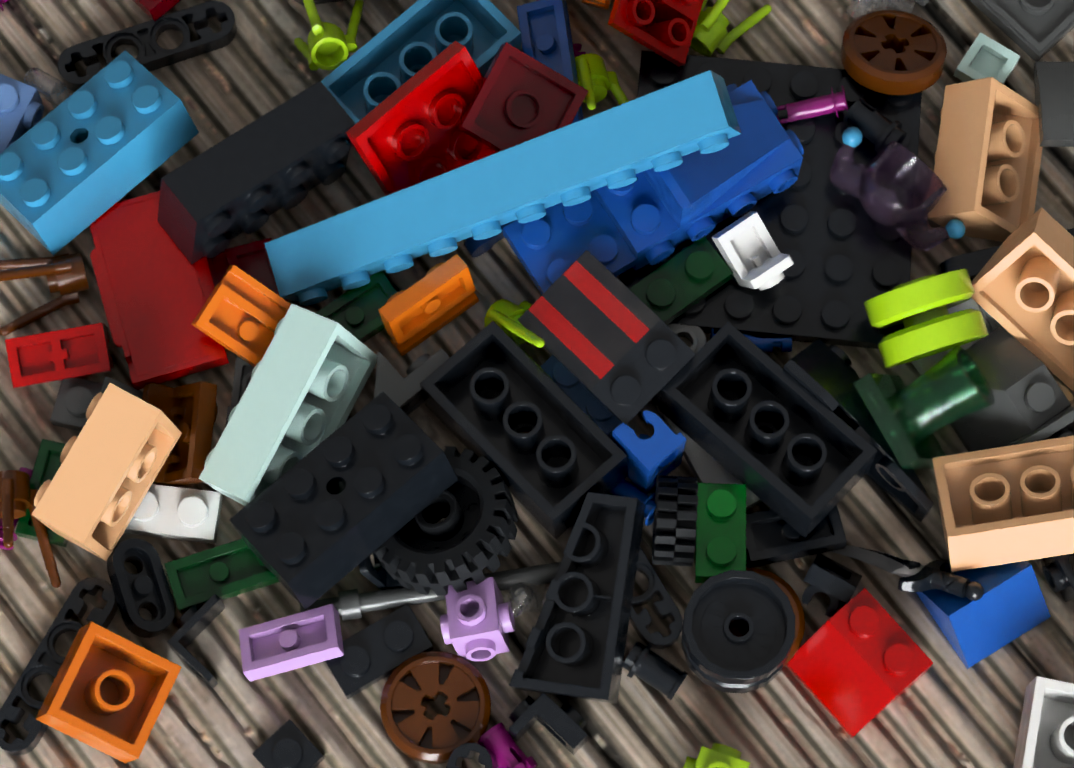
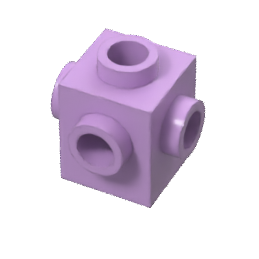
[440,577,515,662]

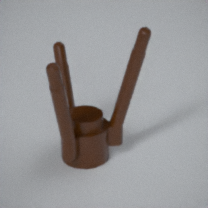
[0,252,90,336]
[0,470,61,588]

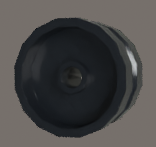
[681,570,795,693]

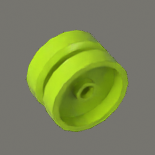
[864,269,989,368]

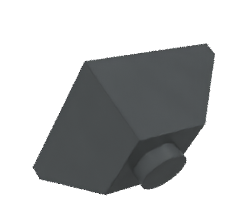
[922,327,1071,452]

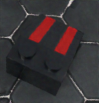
[518,250,696,425]

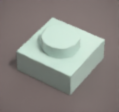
[953,32,1021,84]

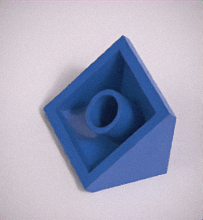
[916,561,1051,669]

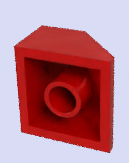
[787,588,933,738]

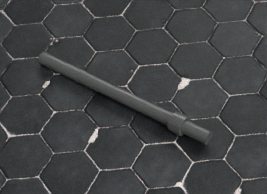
[299,561,562,621]

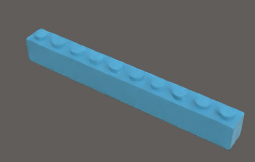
[264,70,742,306]

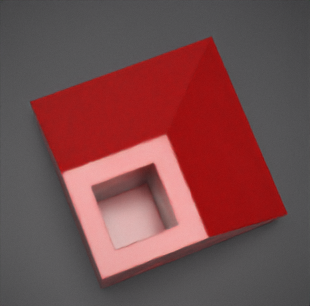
[608,0,704,67]

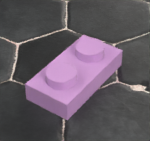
[239,604,344,682]

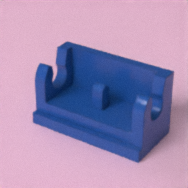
[611,410,687,494]

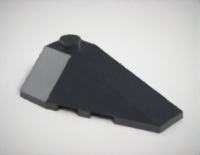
[783,339,934,522]

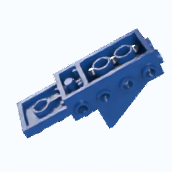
[503,80,804,295]

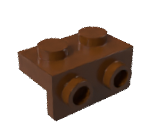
[142,381,218,487]

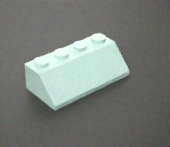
[198,303,377,506]

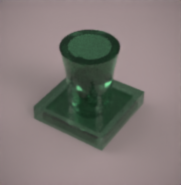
[853,345,995,469]

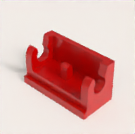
[5,323,114,388]

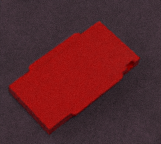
[89,191,229,390]

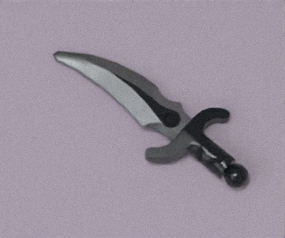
[830,545,984,601]

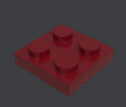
[457,42,588,152]

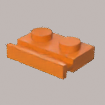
[378,254,479,356]
[191,265,291,367]

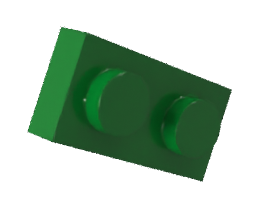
[695,483,746,583]

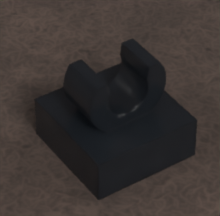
[802,553,862,617]

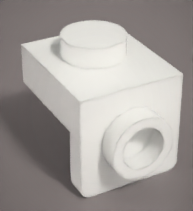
[711,211,794,291]

